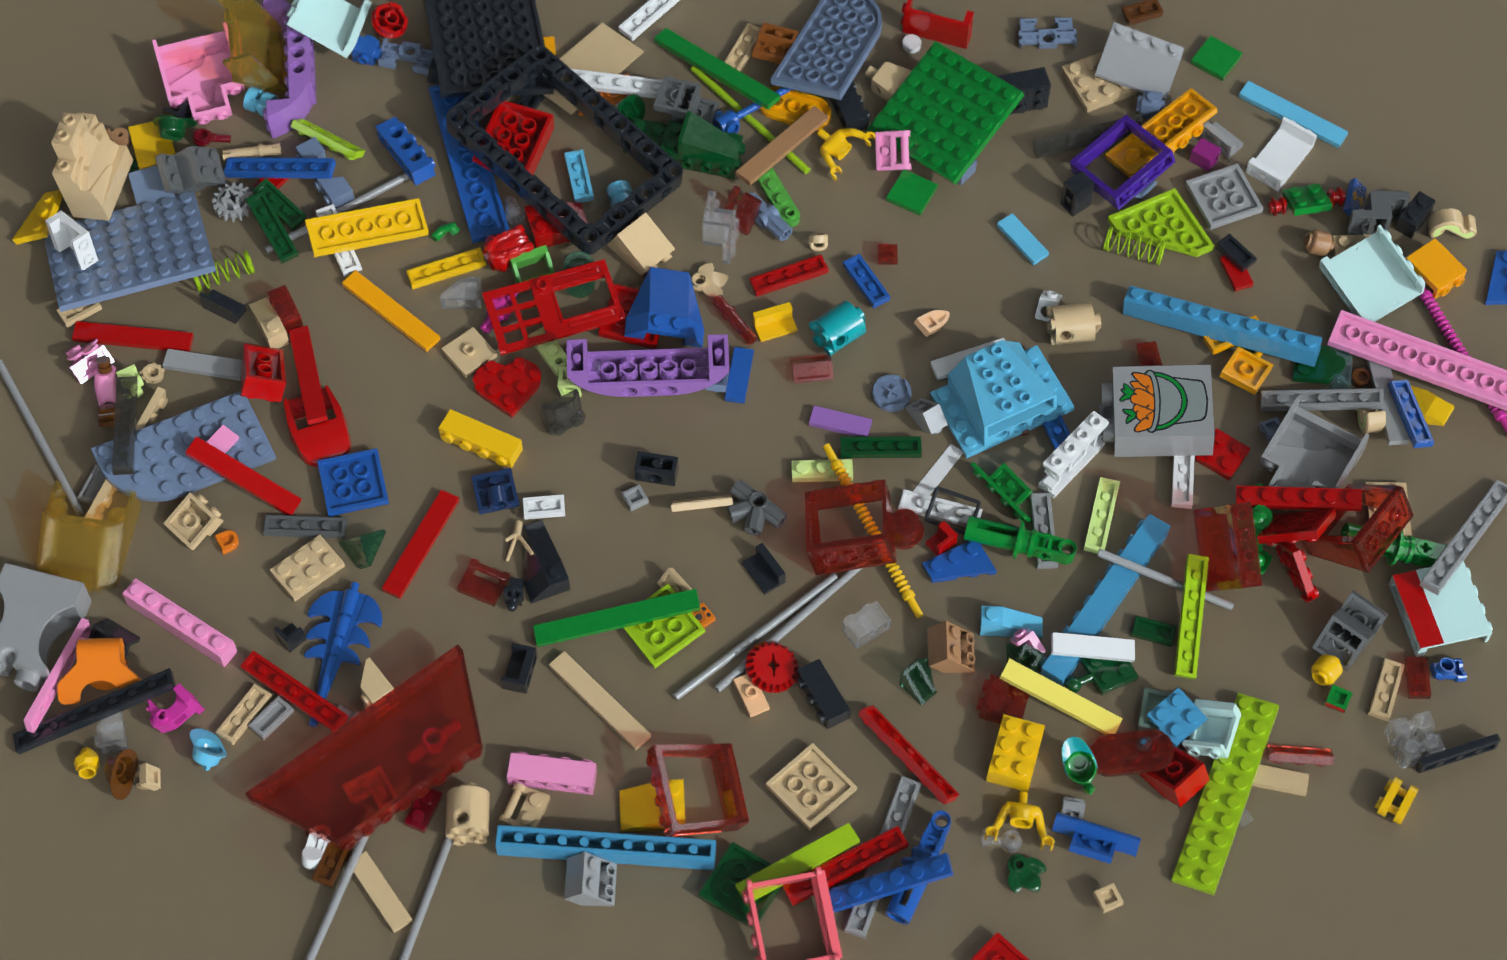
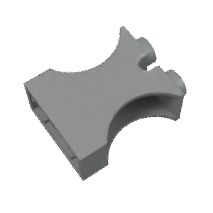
[0,563,92,692]

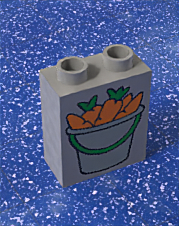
[1102,365,1214,457]

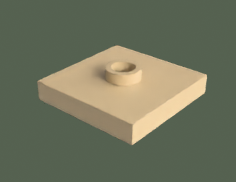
[441,327,498,378]

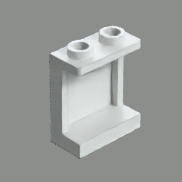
[45,211,98,270]

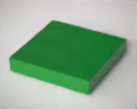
[1191,35,1243,81]
[886,170,938,216]

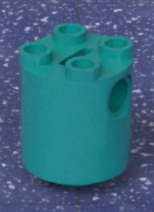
[808,300,866,356]

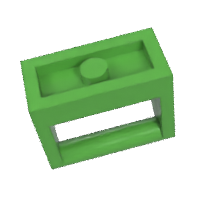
[508,245,555,283]

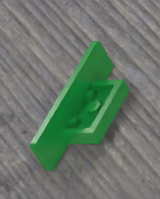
[970,462,1033,522]

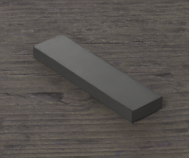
[263,515,348,539]

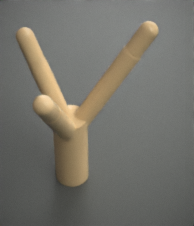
[505,520,534,562]

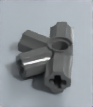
[727,479,788,536]

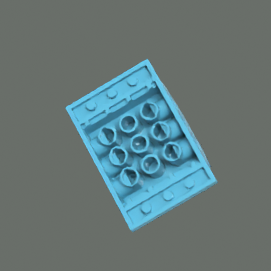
[930,340,1074,459]

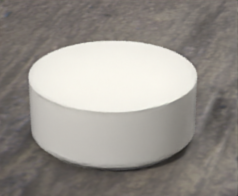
[902,34,921,53]

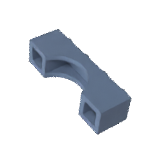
[295,137,354,209]

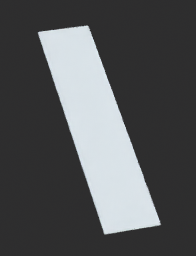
[913,444,963,496]

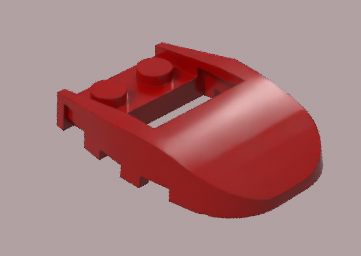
[283,385,351,467]

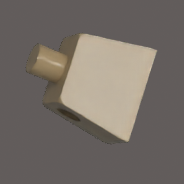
[866,62,912,102]

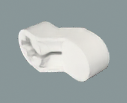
[302,825,331,869]

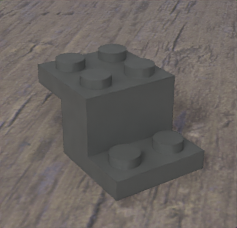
[653,76,719,125]
[155,146,227,194]
[1345,190,1410,235]
[1312,590,1389,672]

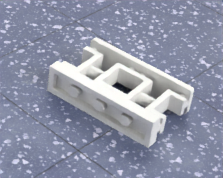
[1038,411,1109,499]

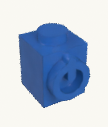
[351,35,382,66]

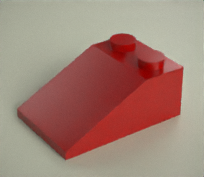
[524,202,588,248]
[240,343,286,402]
[1129,738,1210,808]

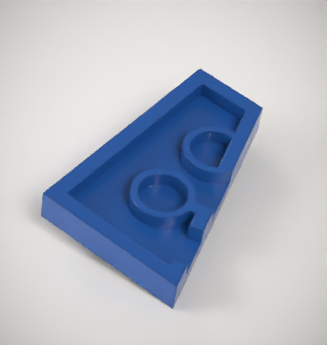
[1485,251,1507,305]
[922,541,997,583]

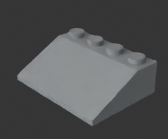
[1095,22,1184,101]

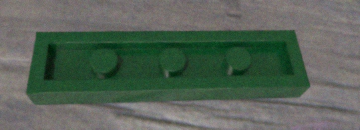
[246,191,299,264]
[840,436,922,458]

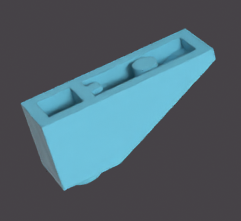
[980,606,1043,638]

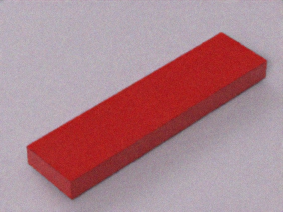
[749,254,829,297]

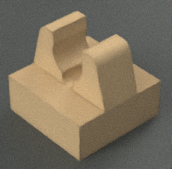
[135,763,161,791]
[1093,883,1124,913]

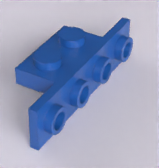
[1052,812,1141,864]

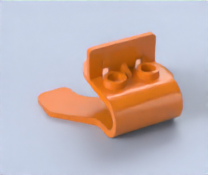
[57,638,142,705]

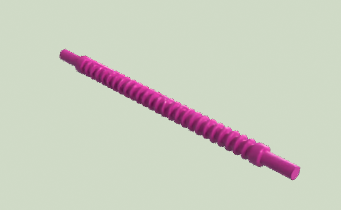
[1419,288,1507,433]

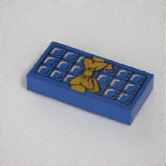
[1343,178,1366,216]

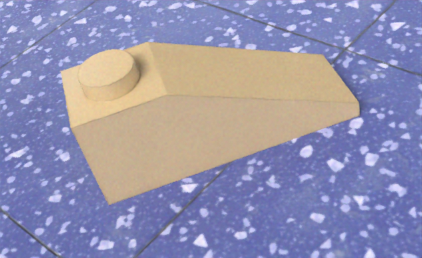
[248,297,290,349]

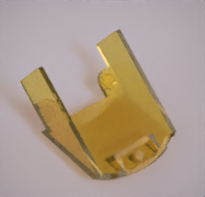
[217,0,288,94]
[36,480,141,592]

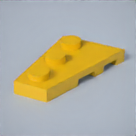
[12,190,63,245]

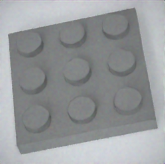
[1185,164,1263,230]

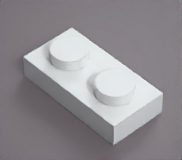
[523,494,565,520]

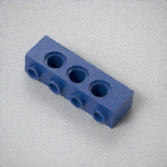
[375,117,435,186]

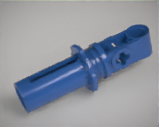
[885,810,951,925]

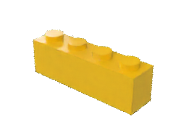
[439,409,523,469]

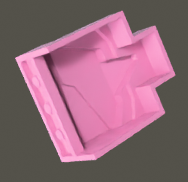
[152,22,245,125]

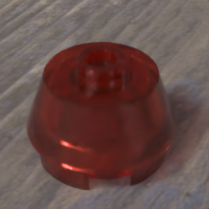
[884,509,925,550]

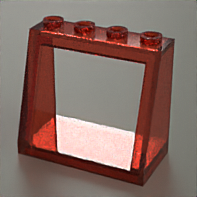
[805,479,897,575]
[1302,484,1414,573]
[1193,502,1263,592]

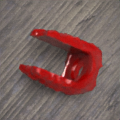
[482,224,534,272]

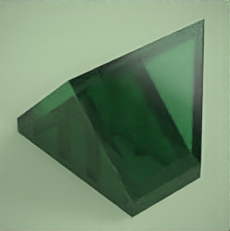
[339,529,386,569]
[1006,642,1044,673]
[899,659,937,705]

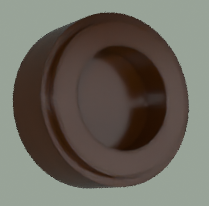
[1350,368,1371,388]

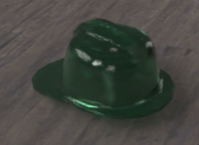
[563,251,595,298]

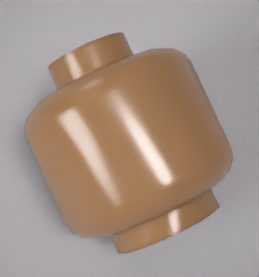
[1304,229,1335,257]

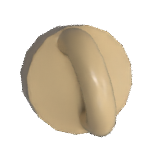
[809,233,828,252]

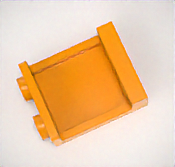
[1406,238,1467,299]

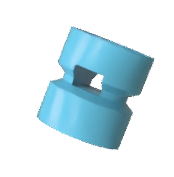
[243,86,279,116]
[607,180,632,207]

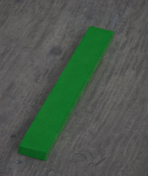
[654,28,780,110]
[533,589,701,647]

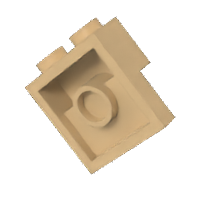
[163,493,224,550]

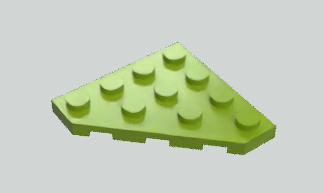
[1107,188,1214,257]

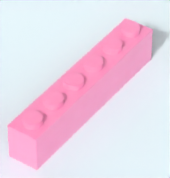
[122,578,237,668]

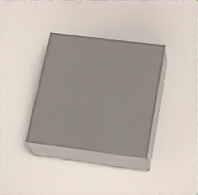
[621,484,649,511]

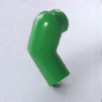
[430,222,460,242]

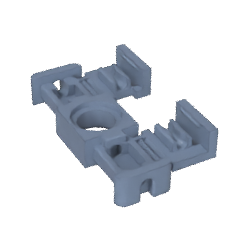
[1018,17,1077,49]
[378,38,433,75]

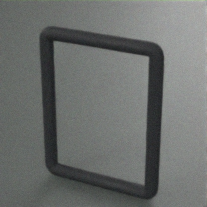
[924,486,981,535]

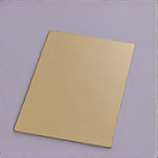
[544,22,644,115]

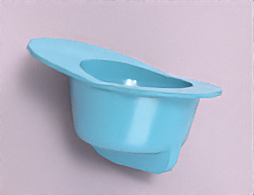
[189,729,227,771]

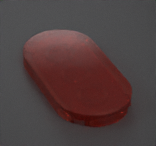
[1090,729,1174,777]

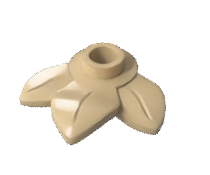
[691,263,728,297]

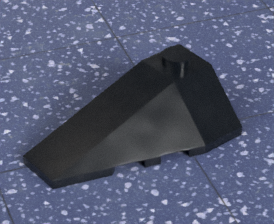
[523,520,570,604]

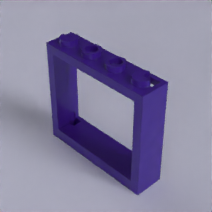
[1069,115,1175,210]

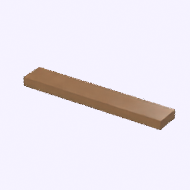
[736,106,828,186]

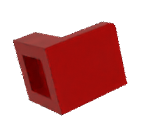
[925,521,958,556]

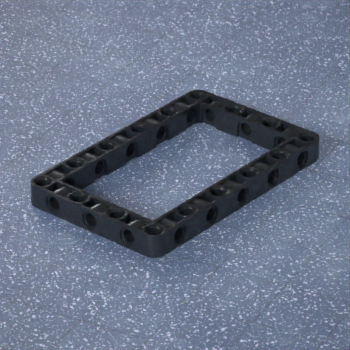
[446,46,683,255]

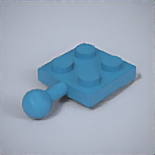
[1137,687,1208,753]

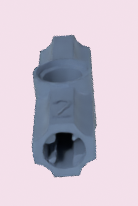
[742,192,793,241]

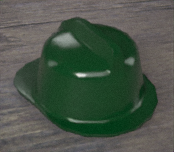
[613,94,645,121]
[153,115,197,142]

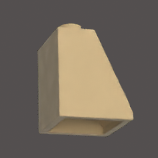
[608,213,675,276]

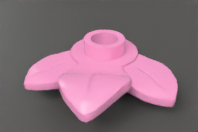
[65,339,98,362]

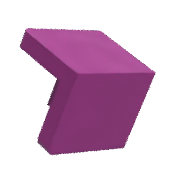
[1189,138,1221,172]

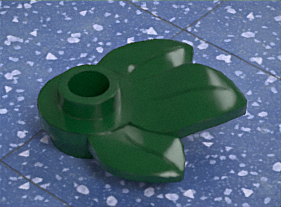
[1007,854,1047,893]

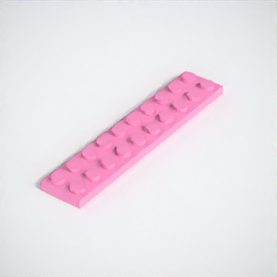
[1327,310,1507,411]

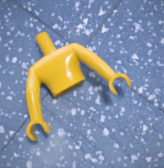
[817,128,876,180]
[984,791,1055,851]

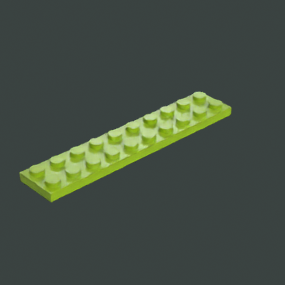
[1172,693,1279,895]

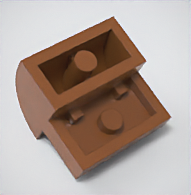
[752,22,799,64]

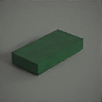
[1130,615,1177,647]

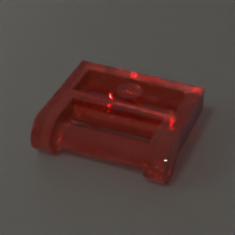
[457,558,511,607]

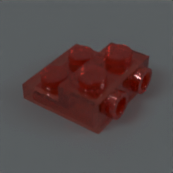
[976,674,1030,724]

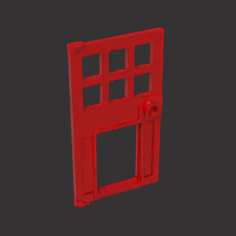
[482,259,626,356]

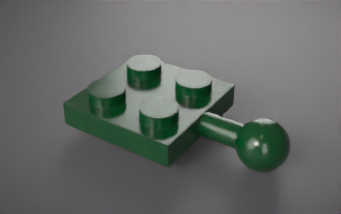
[1065,658,1138,696]

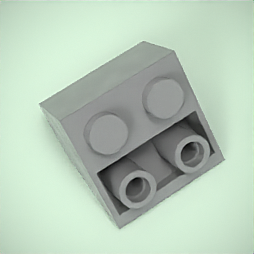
[564,852,617,906]

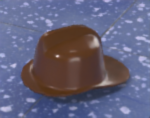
[104,749,138,800]

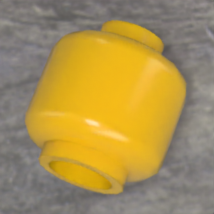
[1311,654,1343,685]

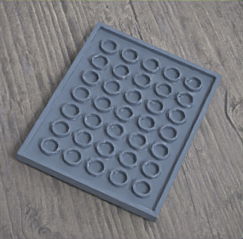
[44,192,216,312]

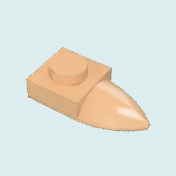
[914,310,950,337]

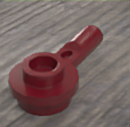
[192,128,231,147]

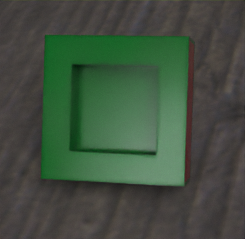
[1325,685,1353,713]

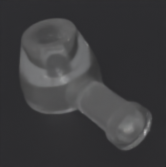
[981,830,1022,853]

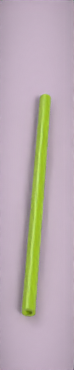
[691,66,810,174]

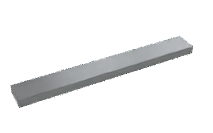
[1419,480,1507,595]
[844,776,921,939]

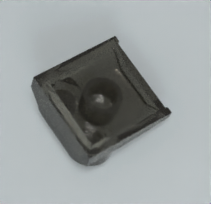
[541,389,586,436]

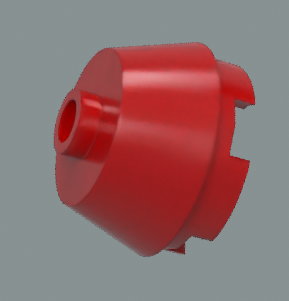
[371,2,408,39]

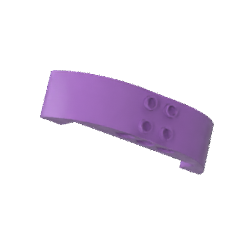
[567,334,729,397]

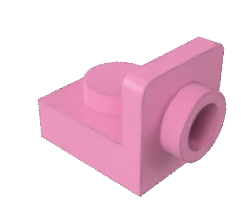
[1010,627,1046,656]

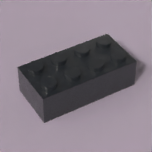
[997,67,1051,115]

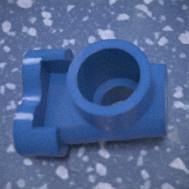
[1430,657,1467,682]

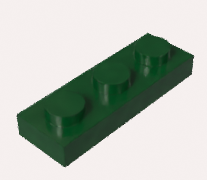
[252,178,307,231]

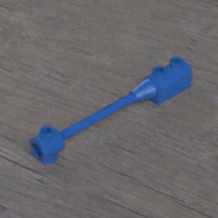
[713,87,793,133]

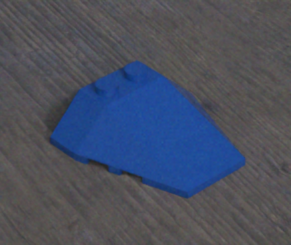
[624,267,704,348]

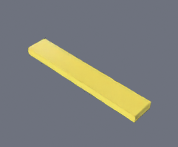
[1000,659,1123,739]

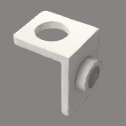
[1035,290,1063,322]

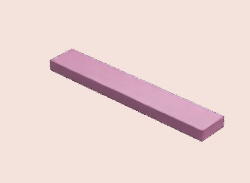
[24,618,91,733]

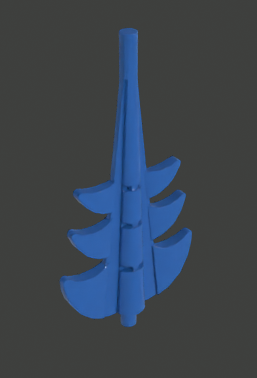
[304,582,383,727]

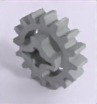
[212,182,253,222]

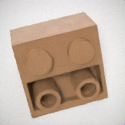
[927,621,975,673]

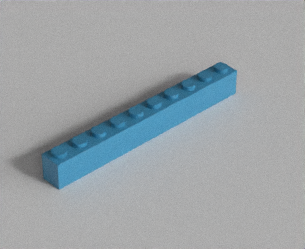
[1123,286,1322,367]
[1039,514,1170,687]
[495,825,716,870]

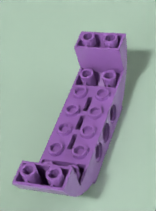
[260,0,316,138]

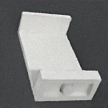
[1246,117,1317,191]

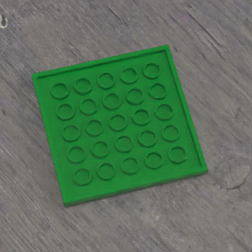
[867,41,1024,185]

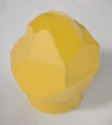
[73,747,100,779]

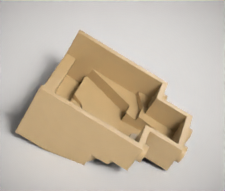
[51,112,133,221]

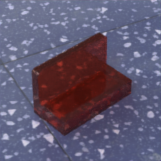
[790,355,834,384]

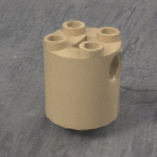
[1046,302,1101,346]
[445,783,490,846]

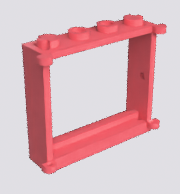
[742,866,842,960]

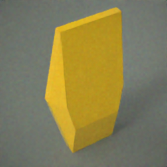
[1394,380,1454,426]

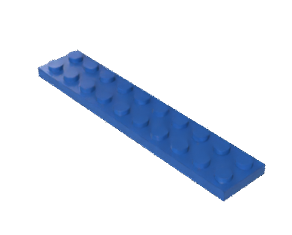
[428,85,510,243]

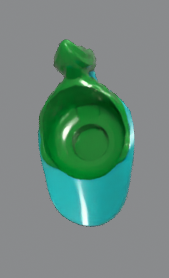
[1061,736,1097,795]

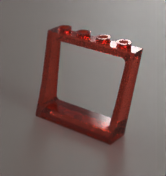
[646,743,750,837]

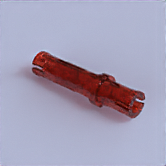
[712,295,758,345]

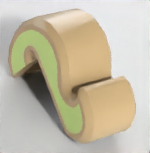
[1428,208,1477,239]
[1355,409,1386,434]

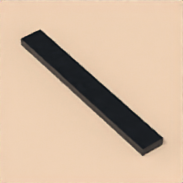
[13,668,176,755]

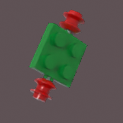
[1268,184,1346,216]

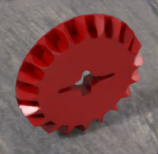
[745,640,799,693]

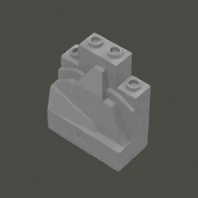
[1260,397,1370,512]

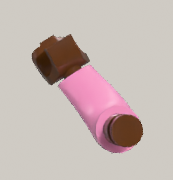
[94,355,123,428]

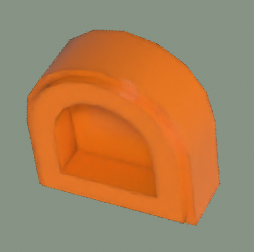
[214,530,239,555]

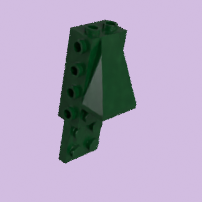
[623,111,746,179]

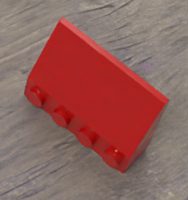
[472,101,555,175]

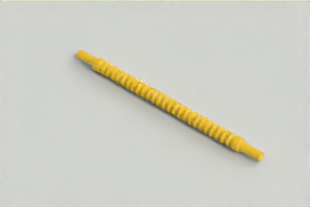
[823,443,923,619]

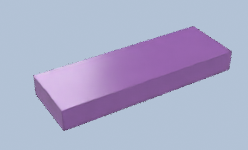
[809,406,872,437]

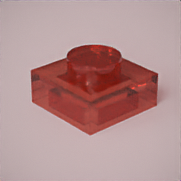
[878,244,898,265]

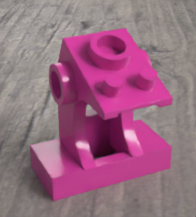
[146,683,205,733]

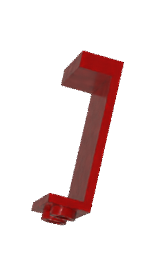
[900,0,974,49]

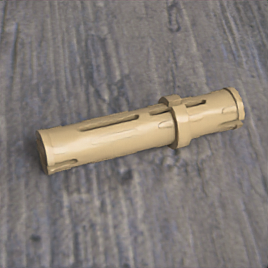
[222,143,282,162]

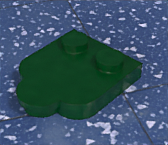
[1293,346,1346,384]

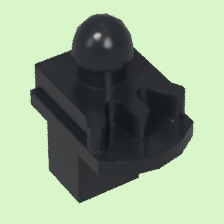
[503,578,524,612]

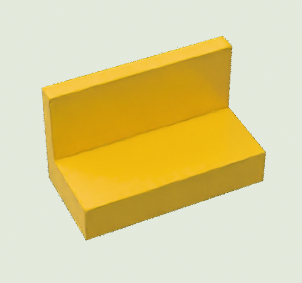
[753,302,798,342]

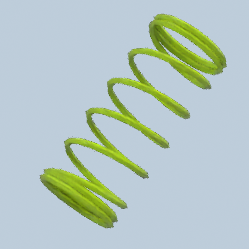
[1103,226,1166,266]
[193,250,255,292]

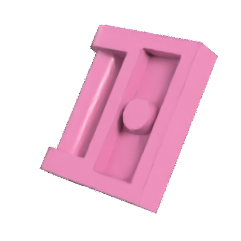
[875,131,911,171]

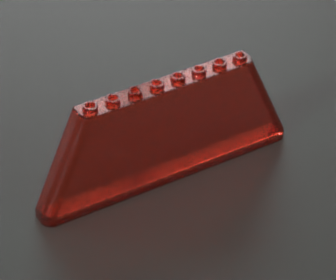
[245,644,483,850]

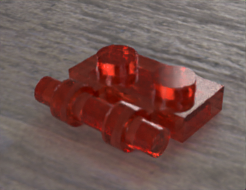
[721,186,762,235]

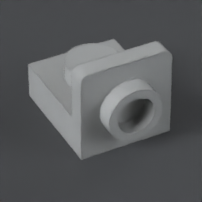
[1061,797,1085,820]

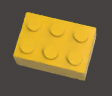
[986,715,1045,792]

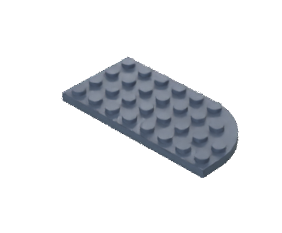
[771,0,882,100]
[91,391,276,502]

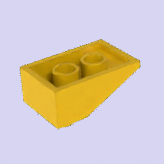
[619,779,686,832]

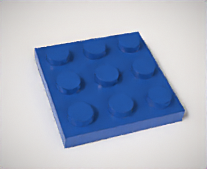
[317,448,389,517]

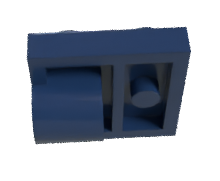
[471,468,519,515]

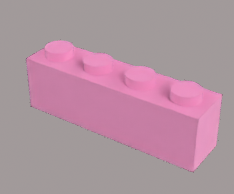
[507,752,597,795]

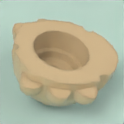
[140,362,165,384]

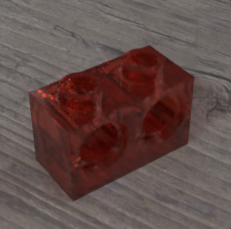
[267,285,303,334]

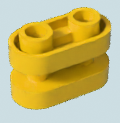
[1375,777,1419,825]

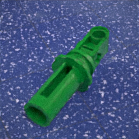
[964,516,1077,565]
[1340,522,1447,567]

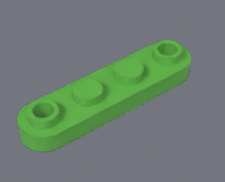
[757,168,800,227]

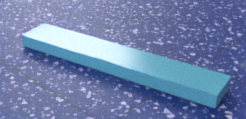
[1239,81,1348,149]

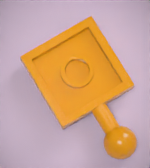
[1219,346,1274,395]

